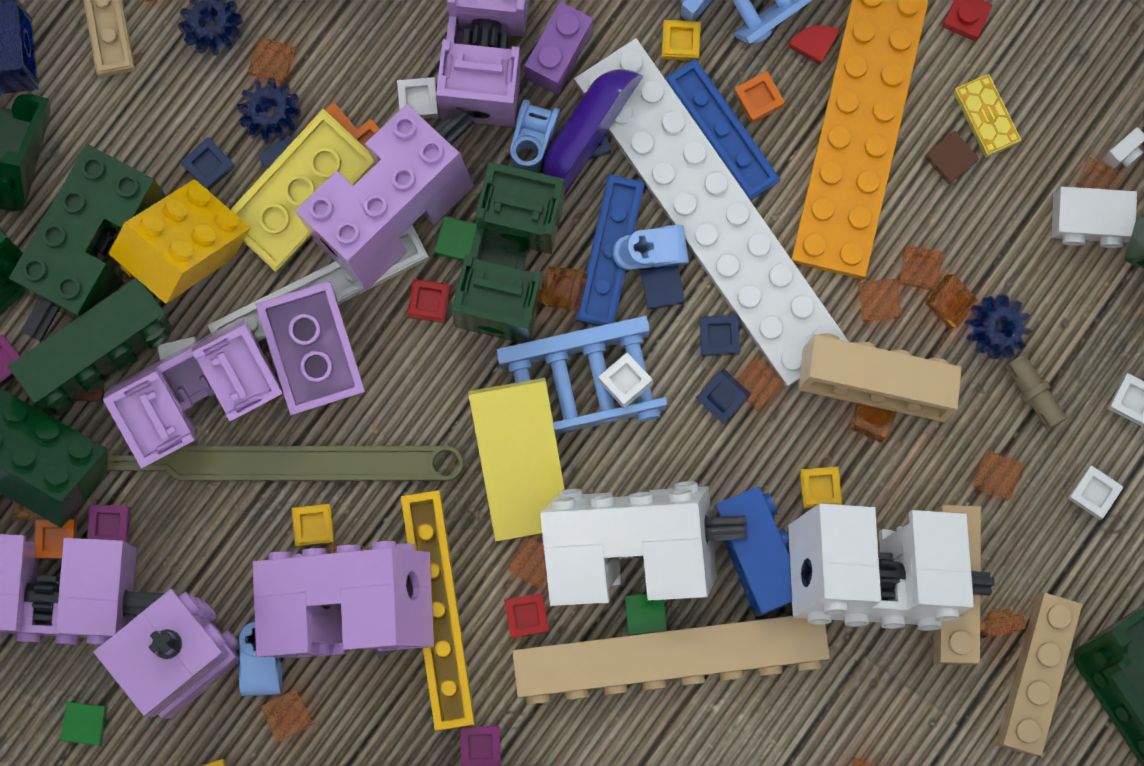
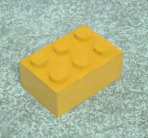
[109,179,251,304]

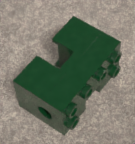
[451,161,565,343]

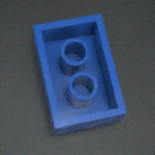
[711,486,792,618]

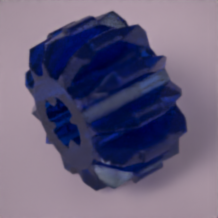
[178,0,243,56]
[236,77,302,143]
[964,295,1032,359]

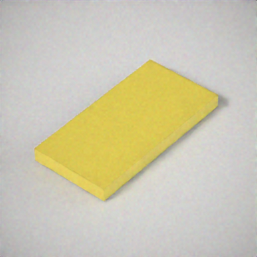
[230,109,376,272]
[468,378,565,542]

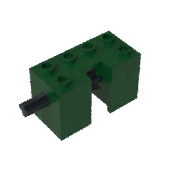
[9,144,166,342]

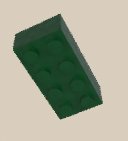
[8,278,174,416]
[0,388,108,528]

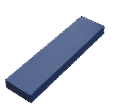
[665,58,780,201]
[576,174,645,326]

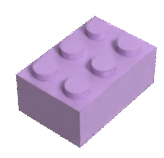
[255,281,366,415]

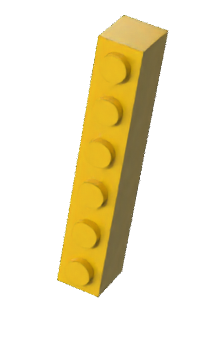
[401,490,476,731]

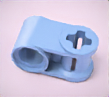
[510,99,560,173]
[612,225,689,270]
[239,622,282,696]

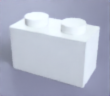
[1051,187,1137,248]

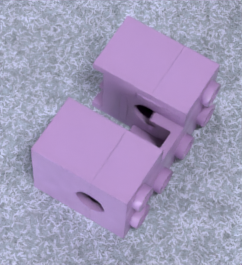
[103,317,282,468]
[253,541,434,658]

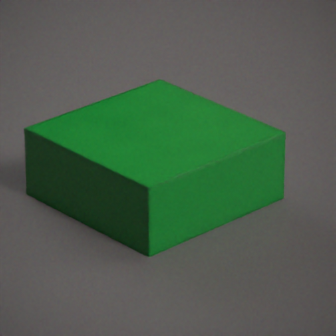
[435,216,477,262]
[625,594,667,635]
[60,702,108,746]

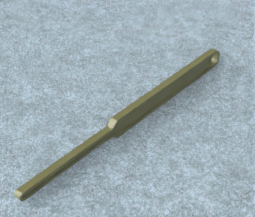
[107,446,464,481]

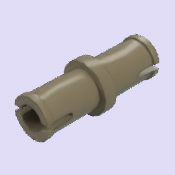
[1005,354,1068,431]

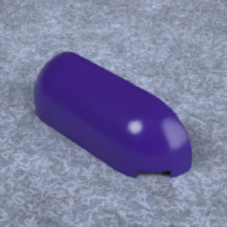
[542,69,643,195]

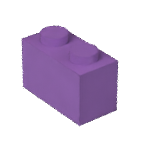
[524,1,593,95]

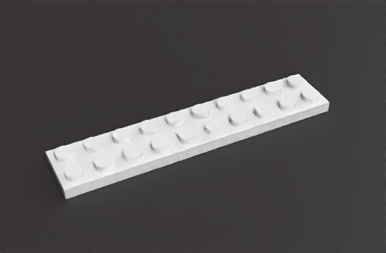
[574,38,849,388]

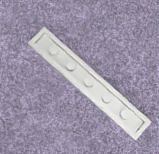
[208,225,429,344]

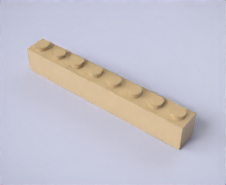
[512,616,830,705]

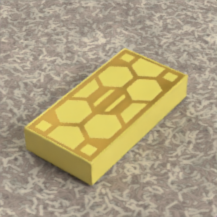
[953,74,1021,158]

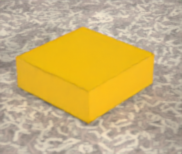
[661,20,701,61]
[799,467,842,509]
[292,504,335,547]

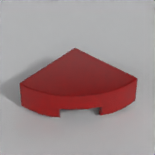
[788,25,840,65]

